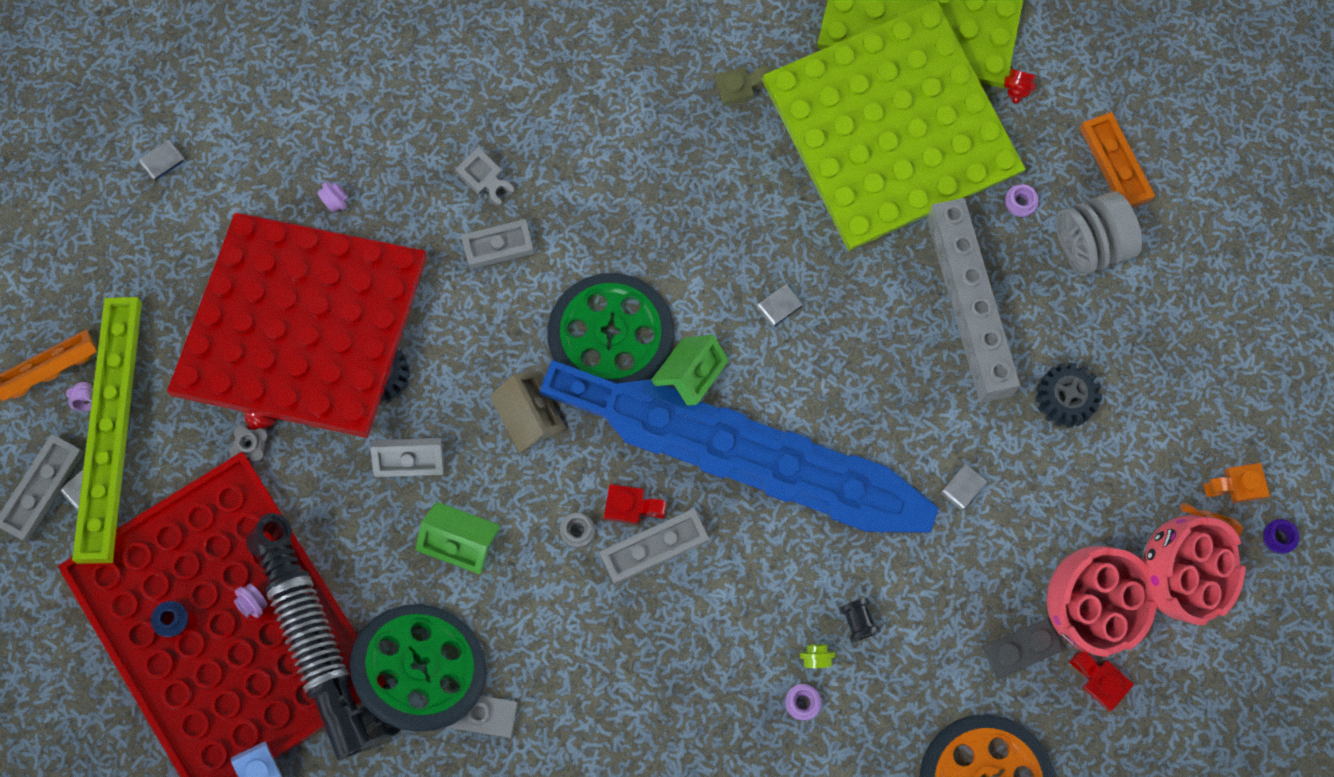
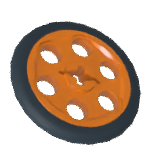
[919,714,1055,777]

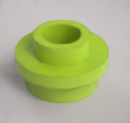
[800,644,836,668]

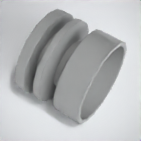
[1056,191,1142,276]

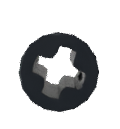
[839,598,881,642]

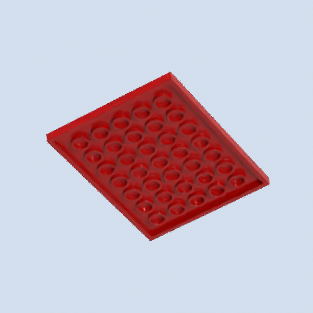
[57,451,389,777]

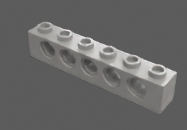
[927,198,1020,403]

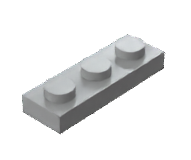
[0,434,85,543]
[599,508,709,586]

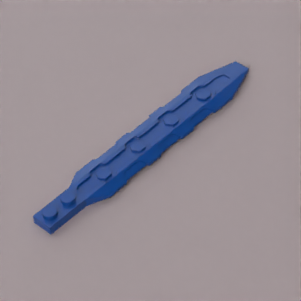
[540,360,939,533]

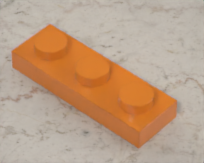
[1080,112,1155,208]
[0,329,97,402]

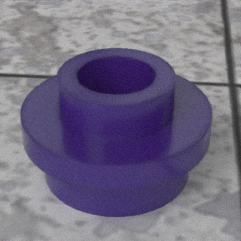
[1263,519,1299,554]

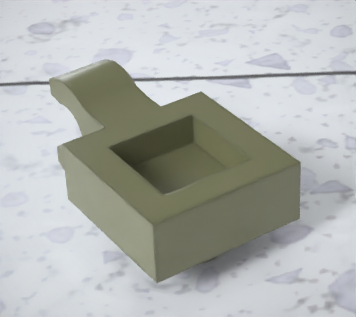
[714,66,771,107]

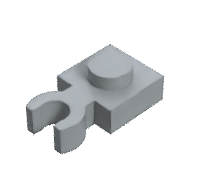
[455,147,514,207]

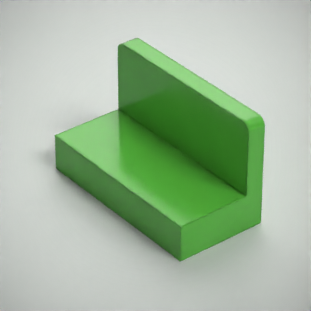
[651,334,729,405]
[415,502,500,575]

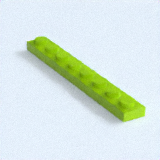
[72,297,142,564]

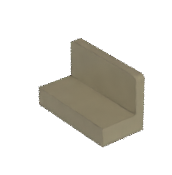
[490,371,567,453]

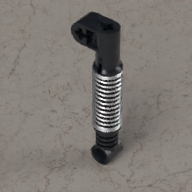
[246,513,401,760]

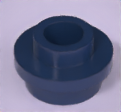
[151,601,189,638]

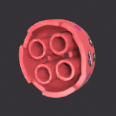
[1142,515,1245,625]
[1046,546,1157,657]

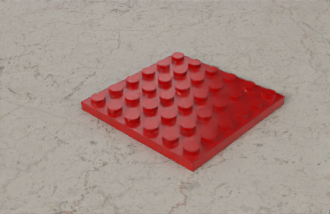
[167,213,427,438]

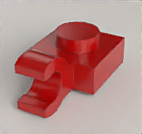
[604,484,666,525]
[1069,651,1134,712]

